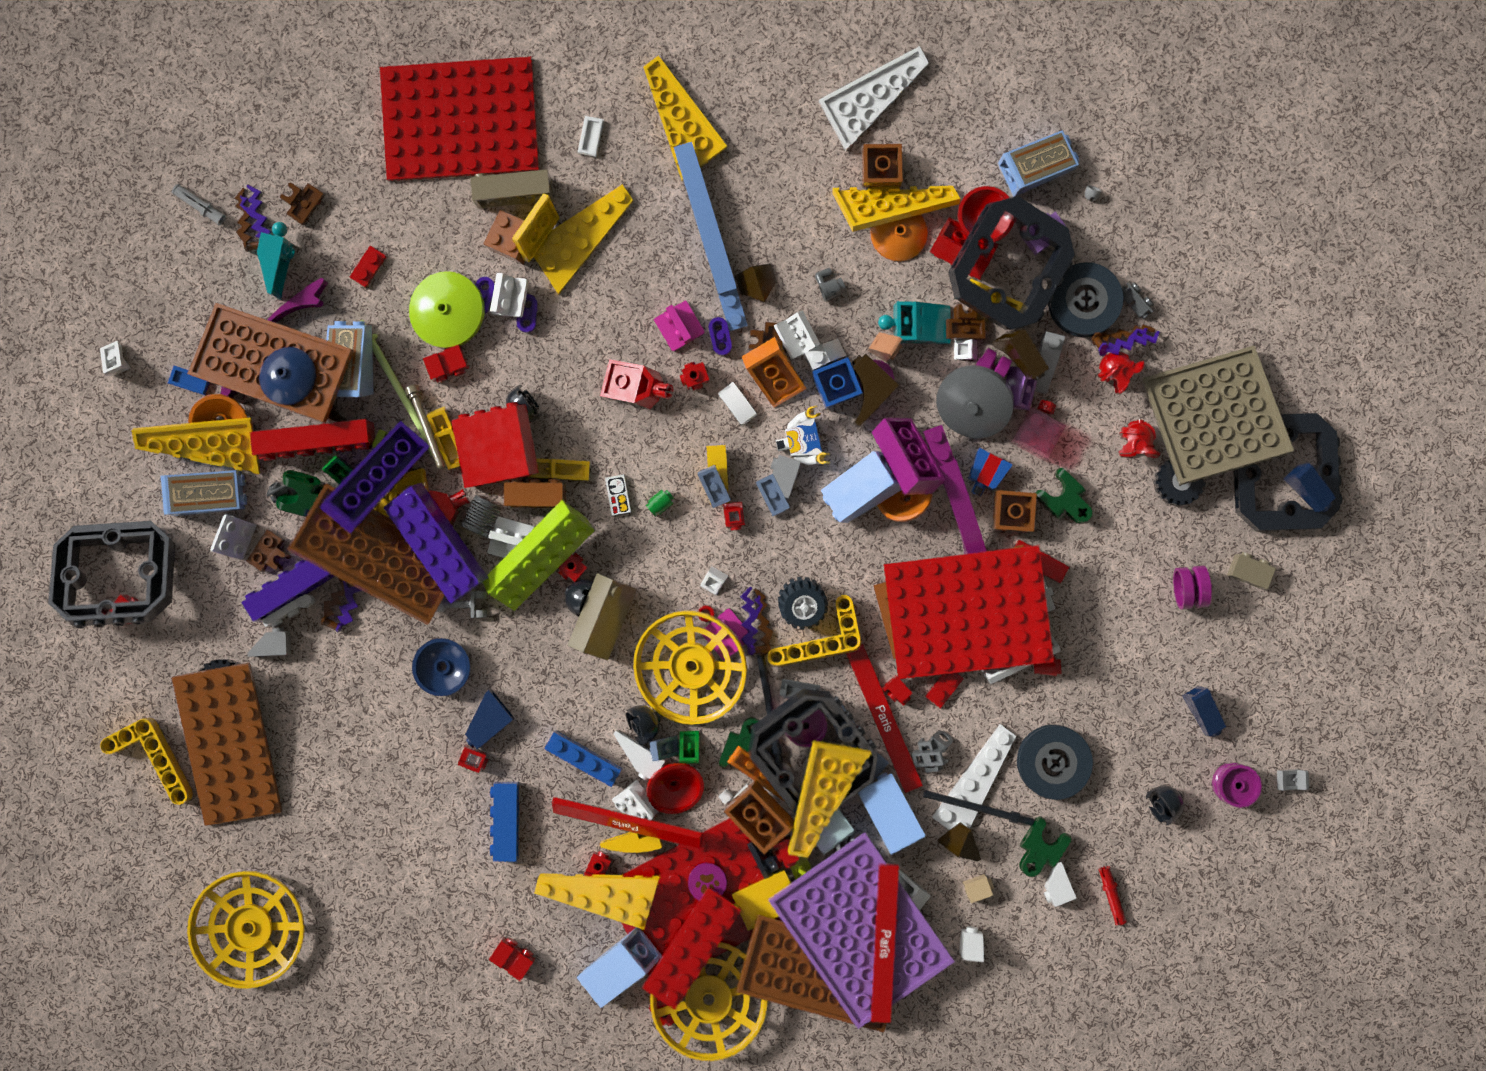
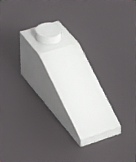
[614,730,666,781]

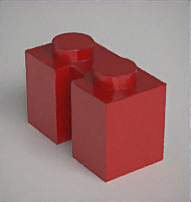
[423,345,469,383]
[488,937,536,981]

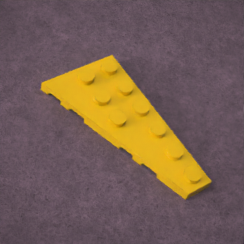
[643,55,727,181]
[534,184,633,295]
[832,186,960,232]
[131,418,260,474]
[788,741,871,857]
[534,873,660,930]

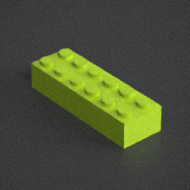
[482,500,595,611]

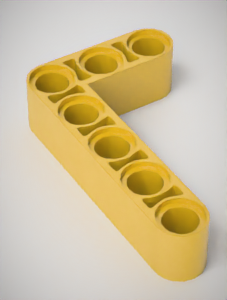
[768,595,861,667]
[100,718,193,805]

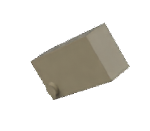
[470,170,554,209]
[568,573,637,661]

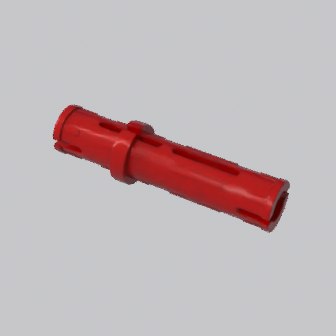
[1098,866,1127,926]

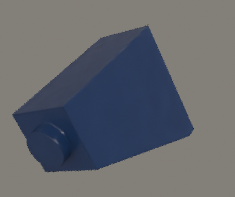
[1283,463,1336,512]
[1182,686,1226,737]
[465,689,515,749]

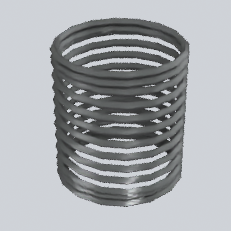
[461,495,503,538]

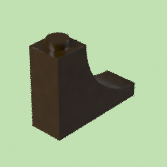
[991,329,1049,381]
[852,353,899,428]

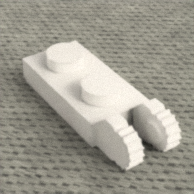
[262,594,315,628]

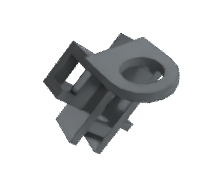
[912,731,953,772]

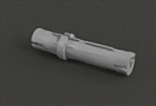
[172,184,226,226]

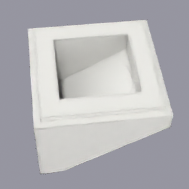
[954,339,977,360]
[700,566,728,595]

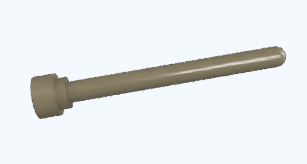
[404,384,445,469]

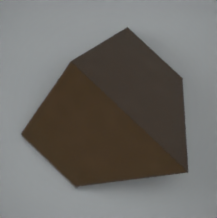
[735,264,777,302]
[937,822,981,861]

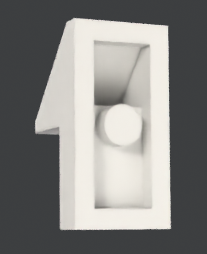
[100,341,131,376]

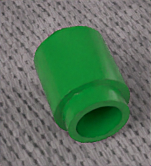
[645,489,674,517]

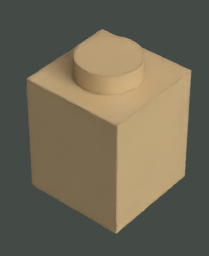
[963,874,994,903]

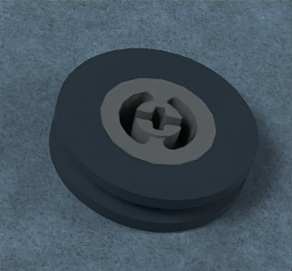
[1048,262,1123,337]
[1017,724,1093,800]

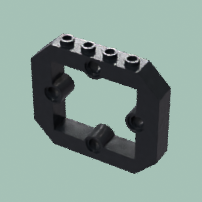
[948,196,1075,330]
[1233,413,1343,531]
[48,521,175,629]
[748,689,878,815]

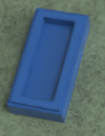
[168,365,210,395]

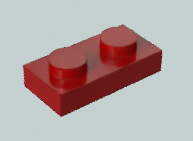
[349,246,387,288]
[925,673,964,708]

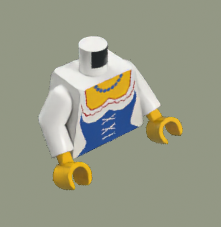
[776,406,830,465]

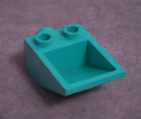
[257,222,295,300]
[878,301,951,344]

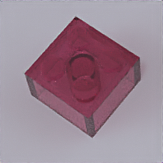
[1011,408,1066,461]

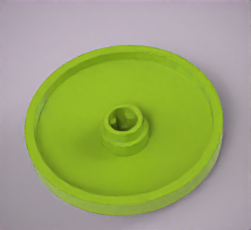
[409,271,485,349]

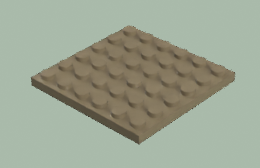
[1142,346,1294,486]

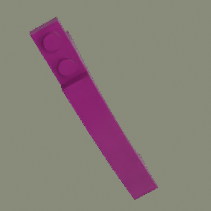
[220,278,328,398]
[923,425,986,554]

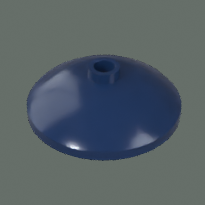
[259,347,316,405]
[412,638,470,696]

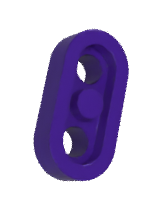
[475,277,495,314]
[516,294,538,333]
[709,317,732,356]

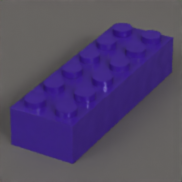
[321,421,430,534]
[384,483,488,603]
[241,560,335,622]

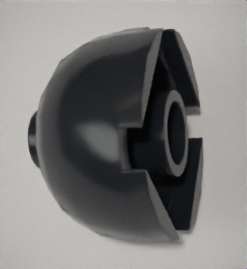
[506,385,542,423]
[565,579,594,617]
[625,705,661,745]
[1146,785,1184,826]

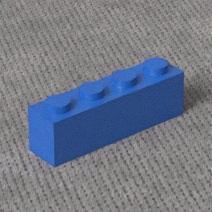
[544,730,622,787]
[490,782,519,862]

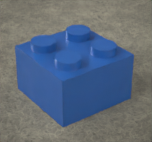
[812,358,862,410]

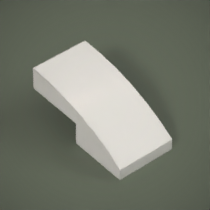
[718,382,757,426]

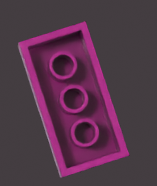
[872,418,945,495]

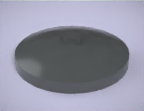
[936,365,1014,438]

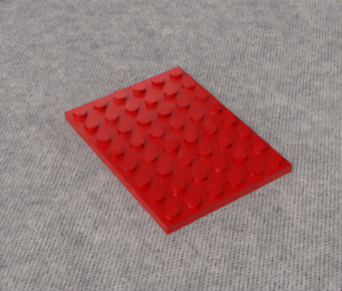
[379,56,539,181]
[883,545,1054,679]
[621,818,782,975]

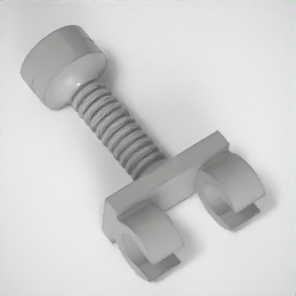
[436,591,487,618]

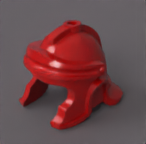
[1098,352,1145,394]
[1118,420,1161,458]

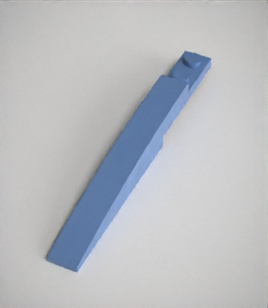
[674,142,748,331]

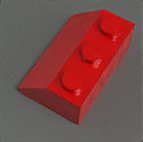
[930,217,999,280]

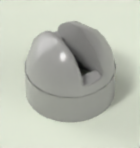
[1085,185,1102,201]

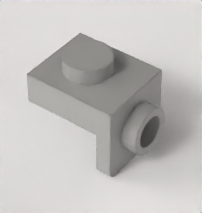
[1277,769,1309,791]

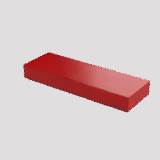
[1014,540,1069,584]

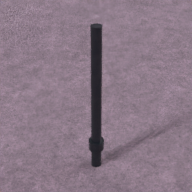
[756,654,783,764]
[923,790,1034,826]

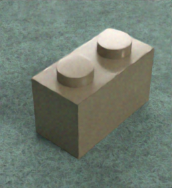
[1227,552,1276,590]

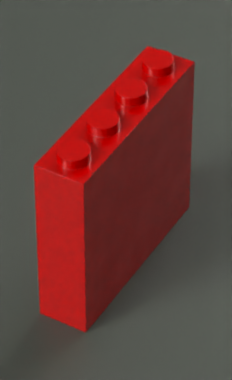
[451,402,539,488]

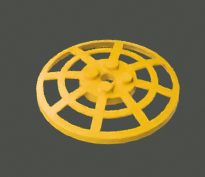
[633,610,747,725]
[187,871,305,989]
[650,942,767,1061]

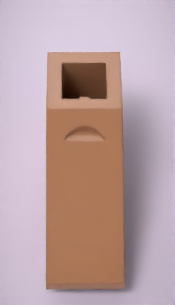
[868,332,903,362]

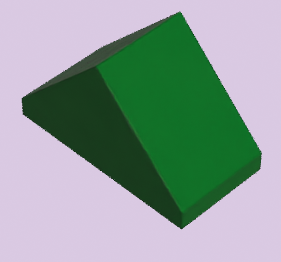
[322,455,353,485]
[679,731,700,763]

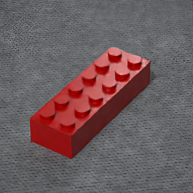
[250,419,375,461]
[642,886,741,1010]

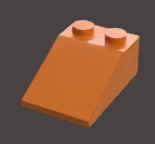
[742,337,806,408]

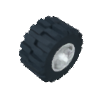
[778,577,828,630]

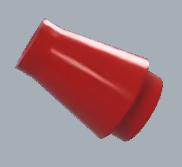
[1034,657,1062,676]

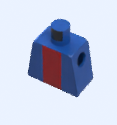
[968,448,1013,497]

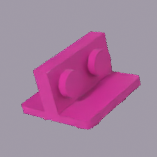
[654,300,705,352]
[701,608,753,661]

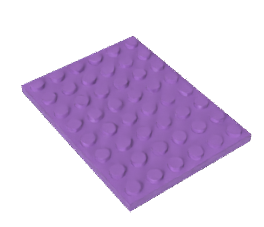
[768,832,954,1029]

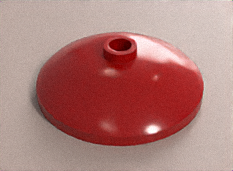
[958,186,1014,244]
[646,763,704,814]

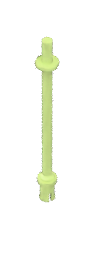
[361,320,440,456]

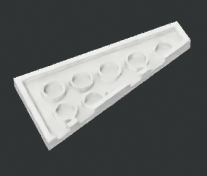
[819,46,929,151]

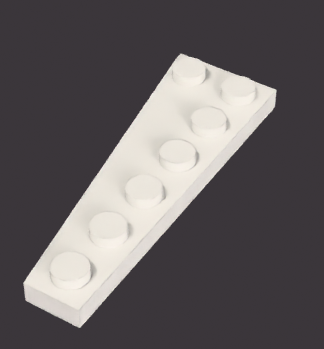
[932,724,1016,830]

